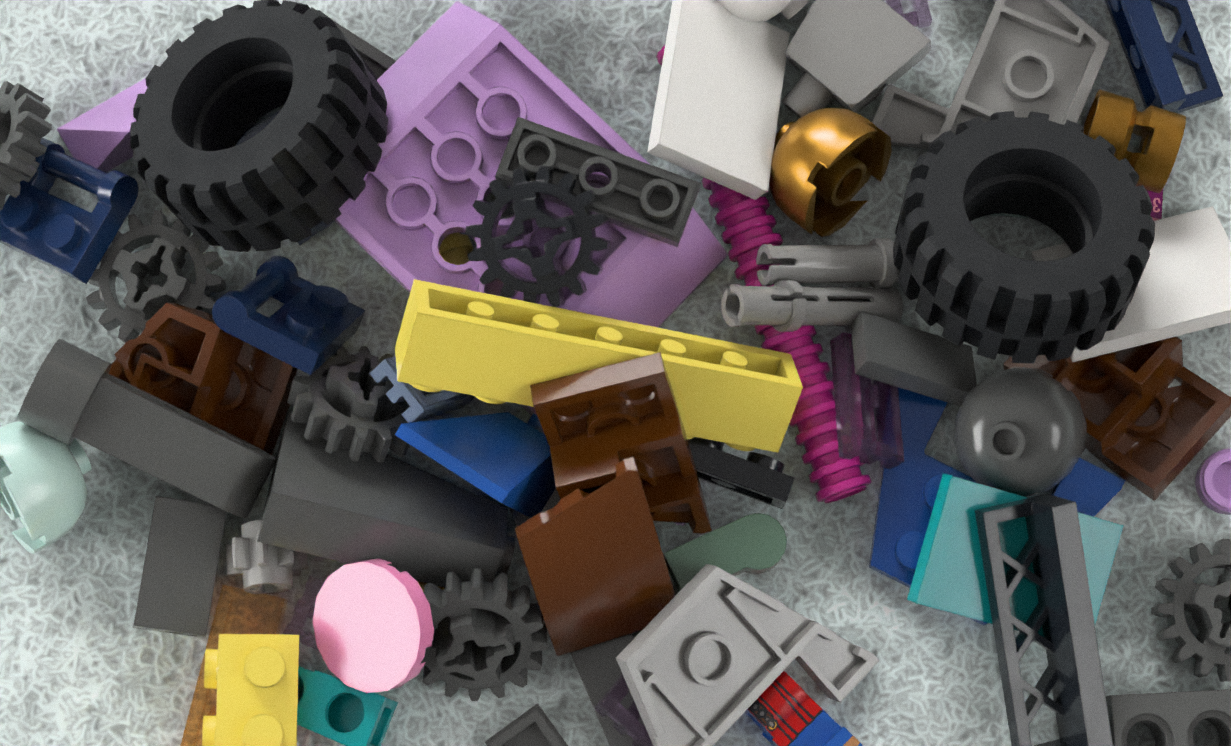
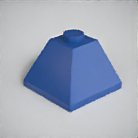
[395,412,556,518]

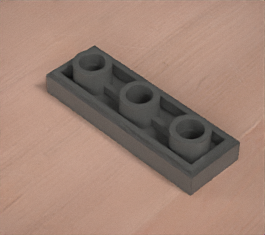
[495,117,701,247]

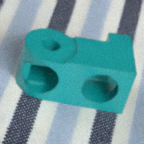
[297,666,398,746]

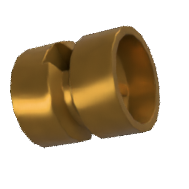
[1083,89,1186,193]

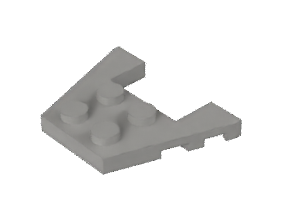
[872,0,1111,149]
[616,564,879,746]

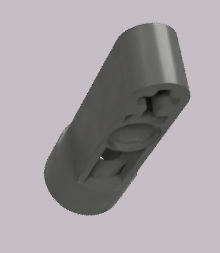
[17,339,277,518]

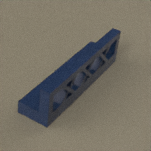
[1105,0,1223,113]

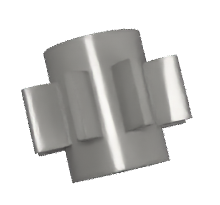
[226,520,308,594]

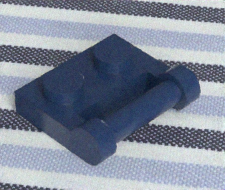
[0,138,139,284]
[212,256,366,375]

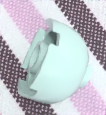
[0,421,92,554]

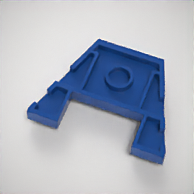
[869,386,1126,626]

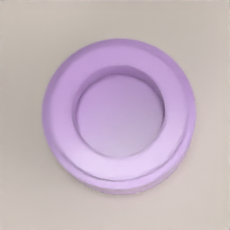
[1195,449,1231,515]

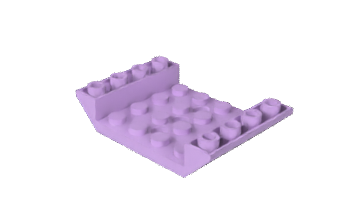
[334,1,728,415]

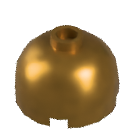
[769,108,892,237]

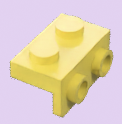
[202,634,299,746]

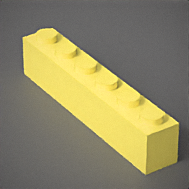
[395,279,803,453]

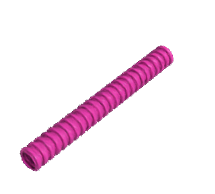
[656,45,872,503]

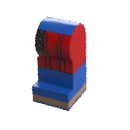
[744,671,862,746]

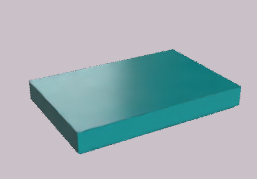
[907,473,1124,637]

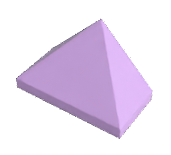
[57,78,148,172]

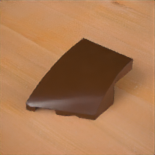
[109,302,297,455]
[1003,337,1231,501]
[530,352,712,534]
[515,457,675,656]

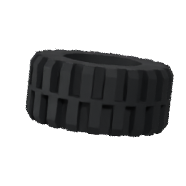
[130,0,388,252]
[893,111,1155,363]

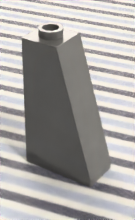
[257,412,515,588]

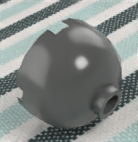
[953,367,1087,497]

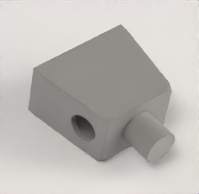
[781,0,931,118]

